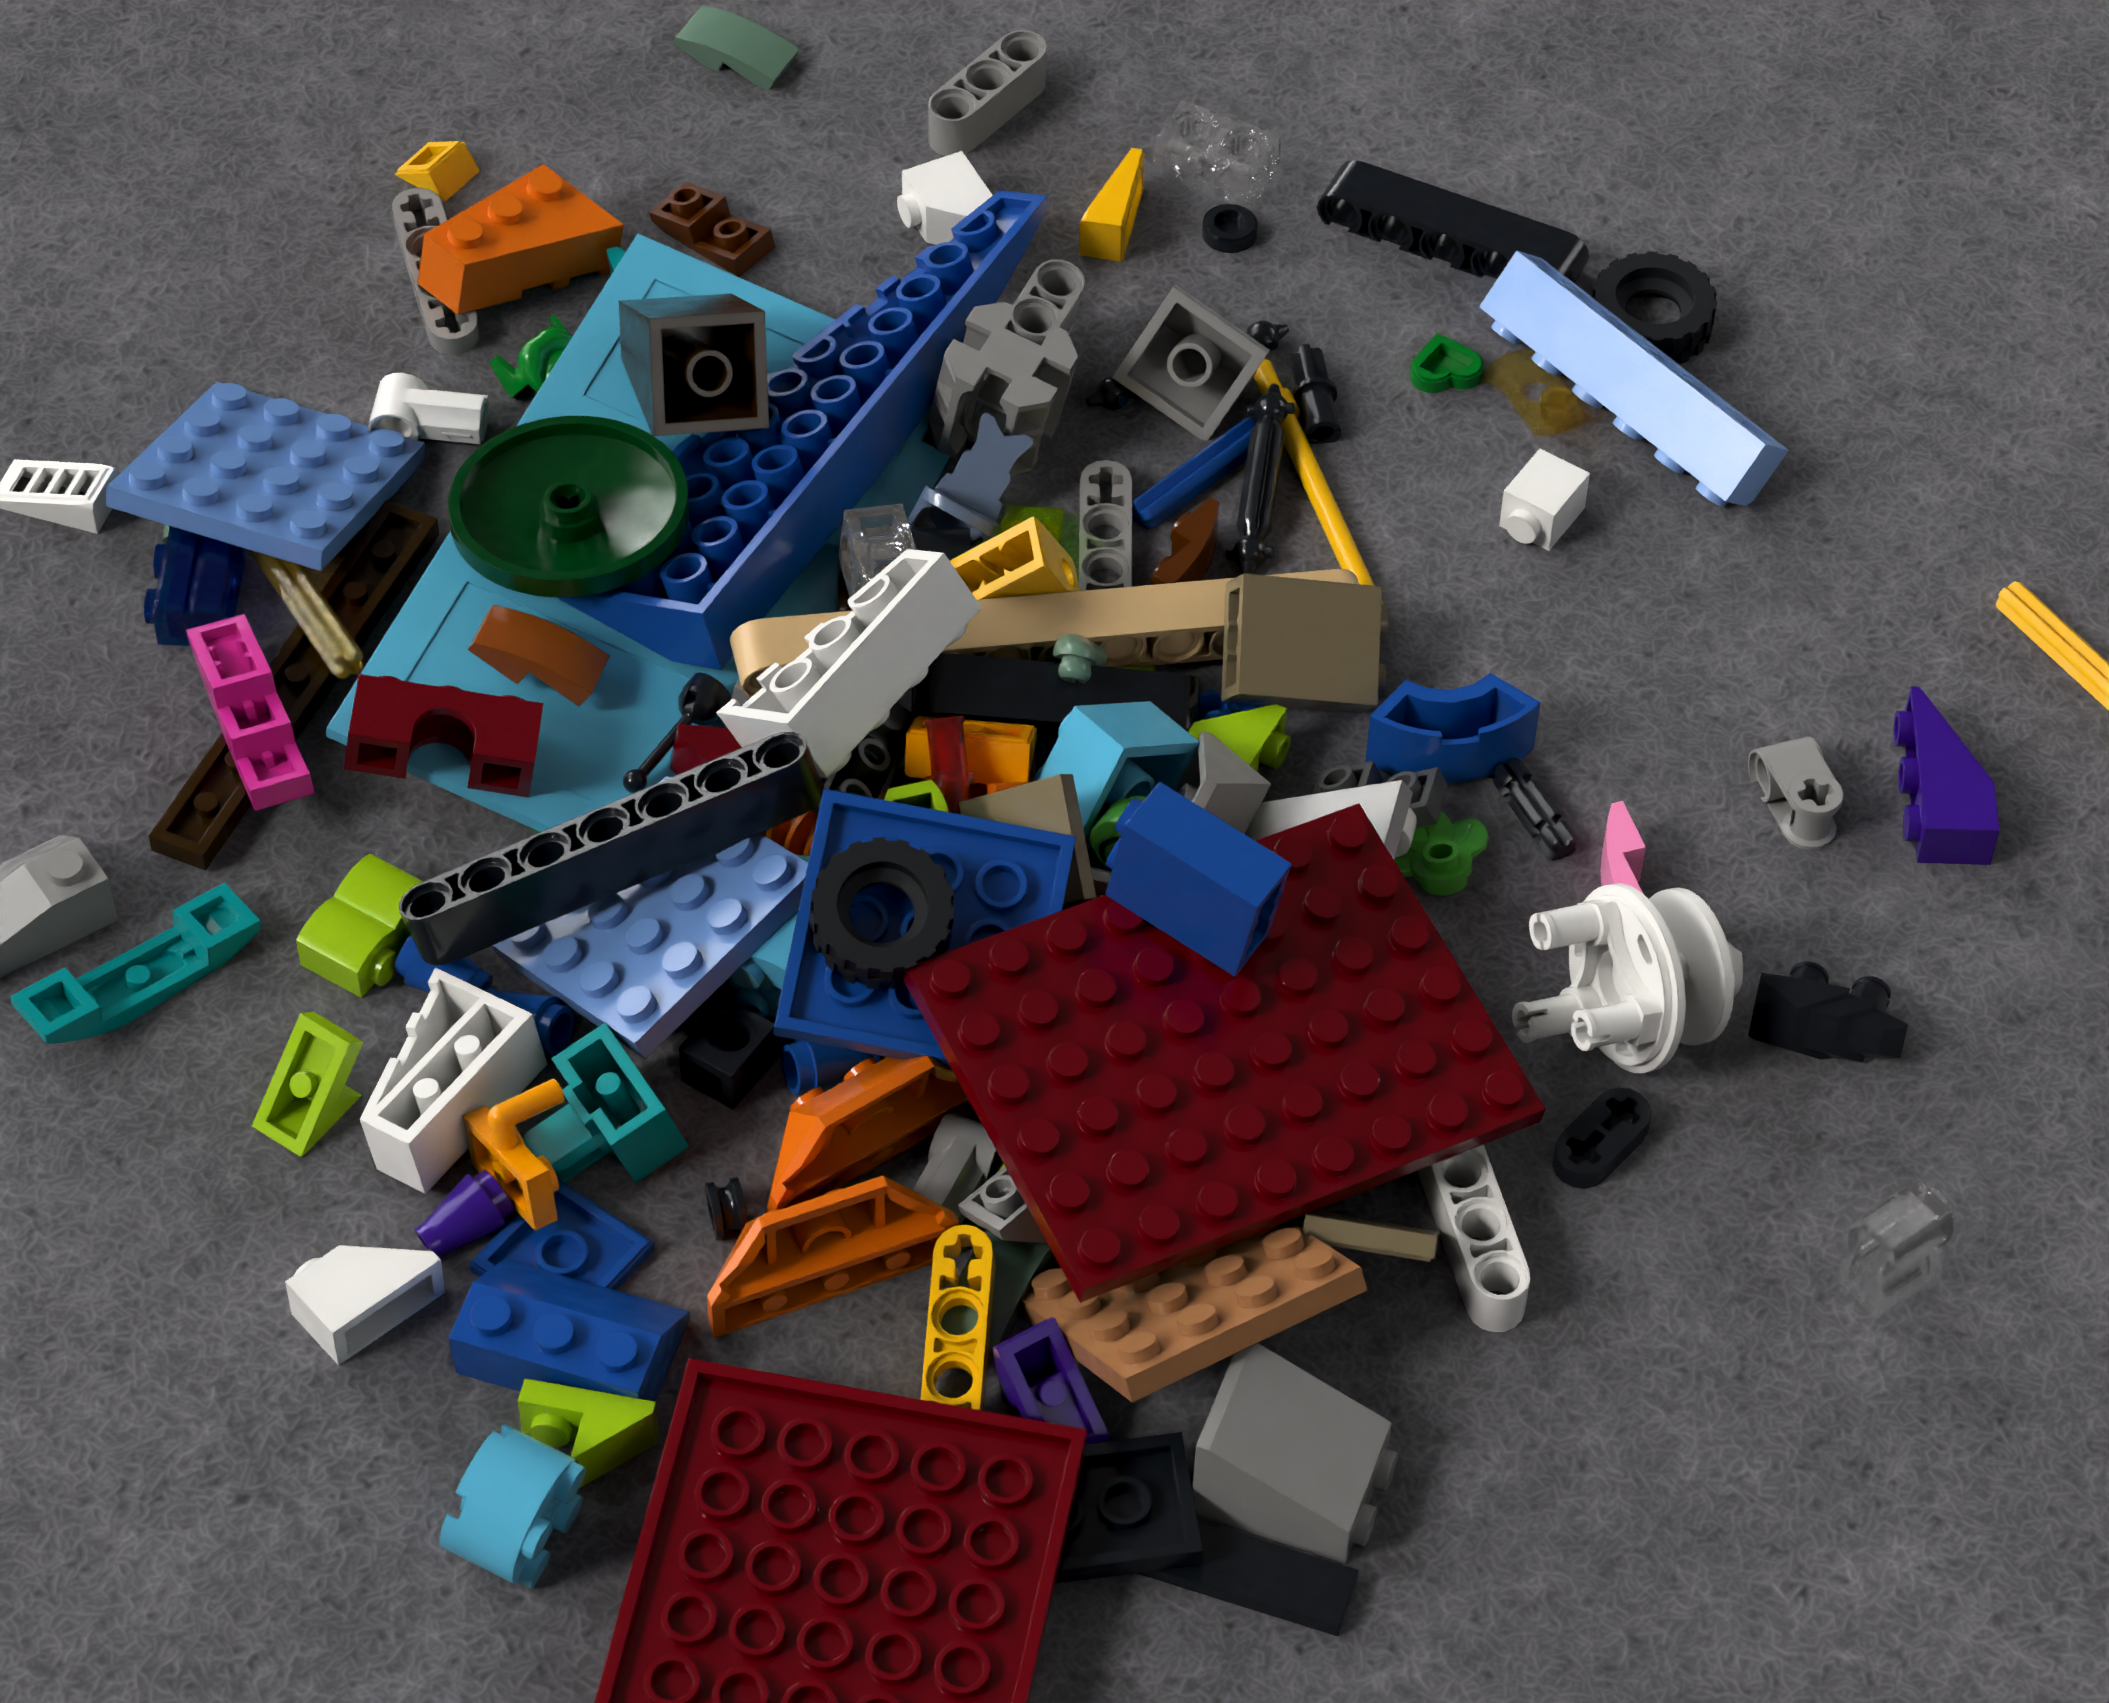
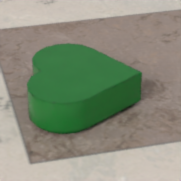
[1410,333,1484,393]

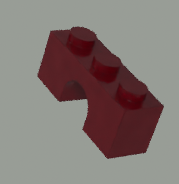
[344,674,544,798]

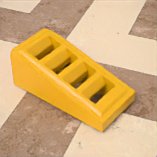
[1079,148,1145,262]

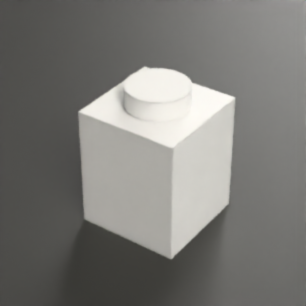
[1499,449,1590,551]

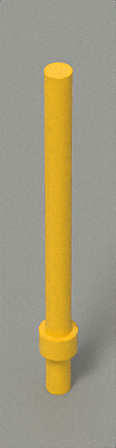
[1253,359,1383,604]

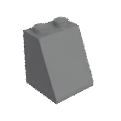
[1192,1343,1398,1564]

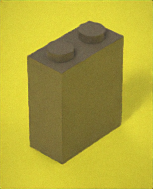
[1221,573,1389,713]

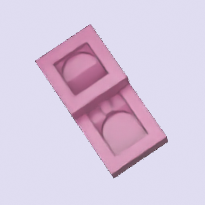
[1600,801,1646,893]

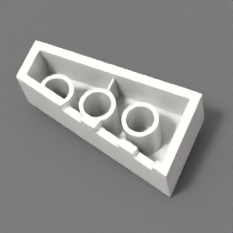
[716,549,982,778]

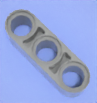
[928,30,1047,156]

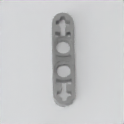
[392,188,479,355]
[1078,460,1132,591]

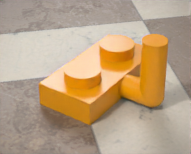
[463,1079,565,1231]

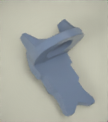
[906,413,1034,543]

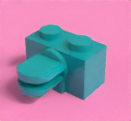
[524,1023,689,1183]

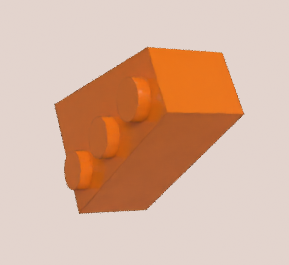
[418,164,624,315]

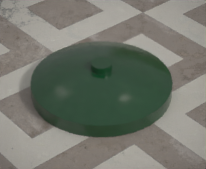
[448,416,689,598]

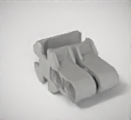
[927,259,1085,476]

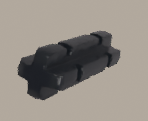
[1493,758,1577,861]

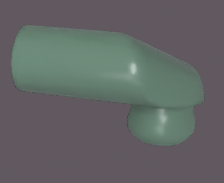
[1053,634,1107,683]

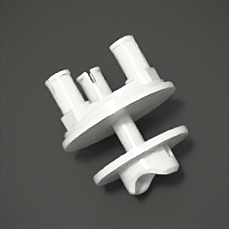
[1512,883,1744,1073]

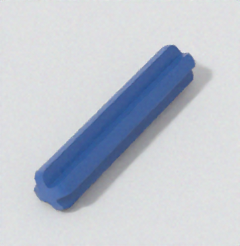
[1132,418,1257,530]

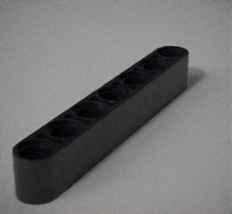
[399,732,825,965]

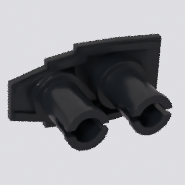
[1748,961,1908,1063]

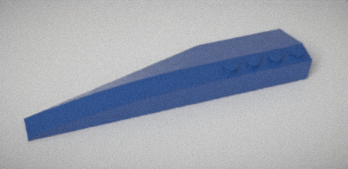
[557,190,1050,670]

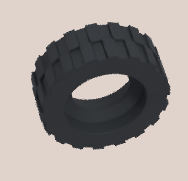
[1592,251,1717,364]
[810,837,955,990]

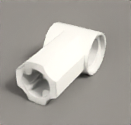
[368,373,489,444]

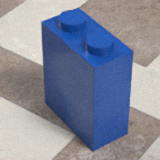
[1105,781,1292,977]

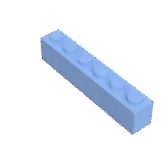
[1479,251,1789,507]

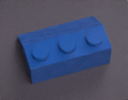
[448,1259,690,1401]

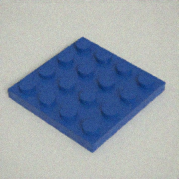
[774,789,1076,1067]

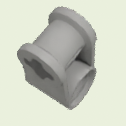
[1748,736,1844,850]

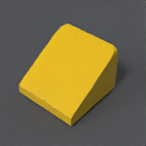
[395,141,480,202]

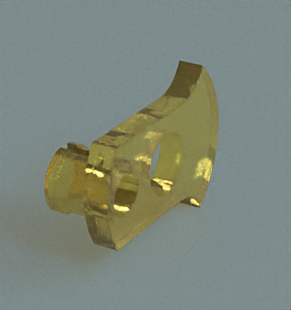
[1481,349,1585,436]

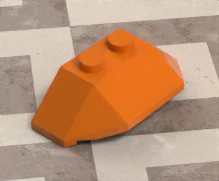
[765,1056,975,1213]
[707,1175,959,1338]

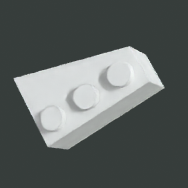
[360,967,547,1194]

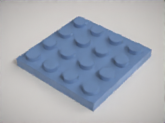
[106,382,425,571]
[492,776,808,1059]

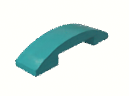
[10,882,261,1044]

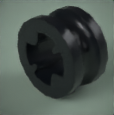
[705,1177,748,1241]

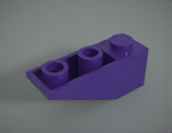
[1893,686,2000,865]

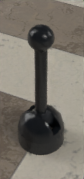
[623,672,732,793]

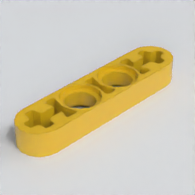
[920,1224,996,1411]

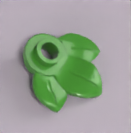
[1394,811,1488,896]

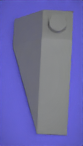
[0,835,118,978]

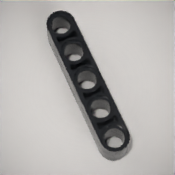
[1317,160,1589,284]
[913,653,1200,736]

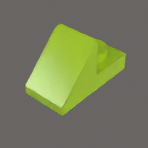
[252,1011,363,1157]
[518,1378,659,1488]

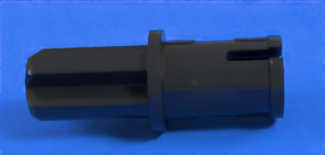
[1290,344,1341,444]

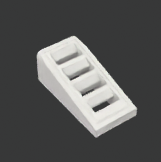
[0,459,118,534]

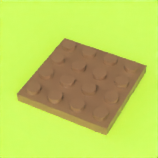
[1021,1221,1367,1403]

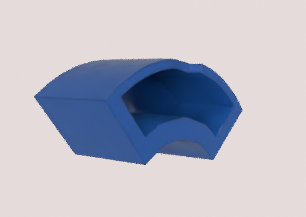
[1365,673,1541,783]

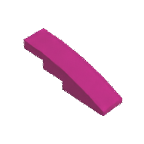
[186,614,315,811]

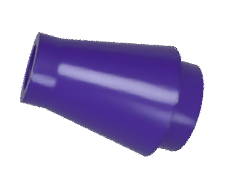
[414,1169,515,1259]

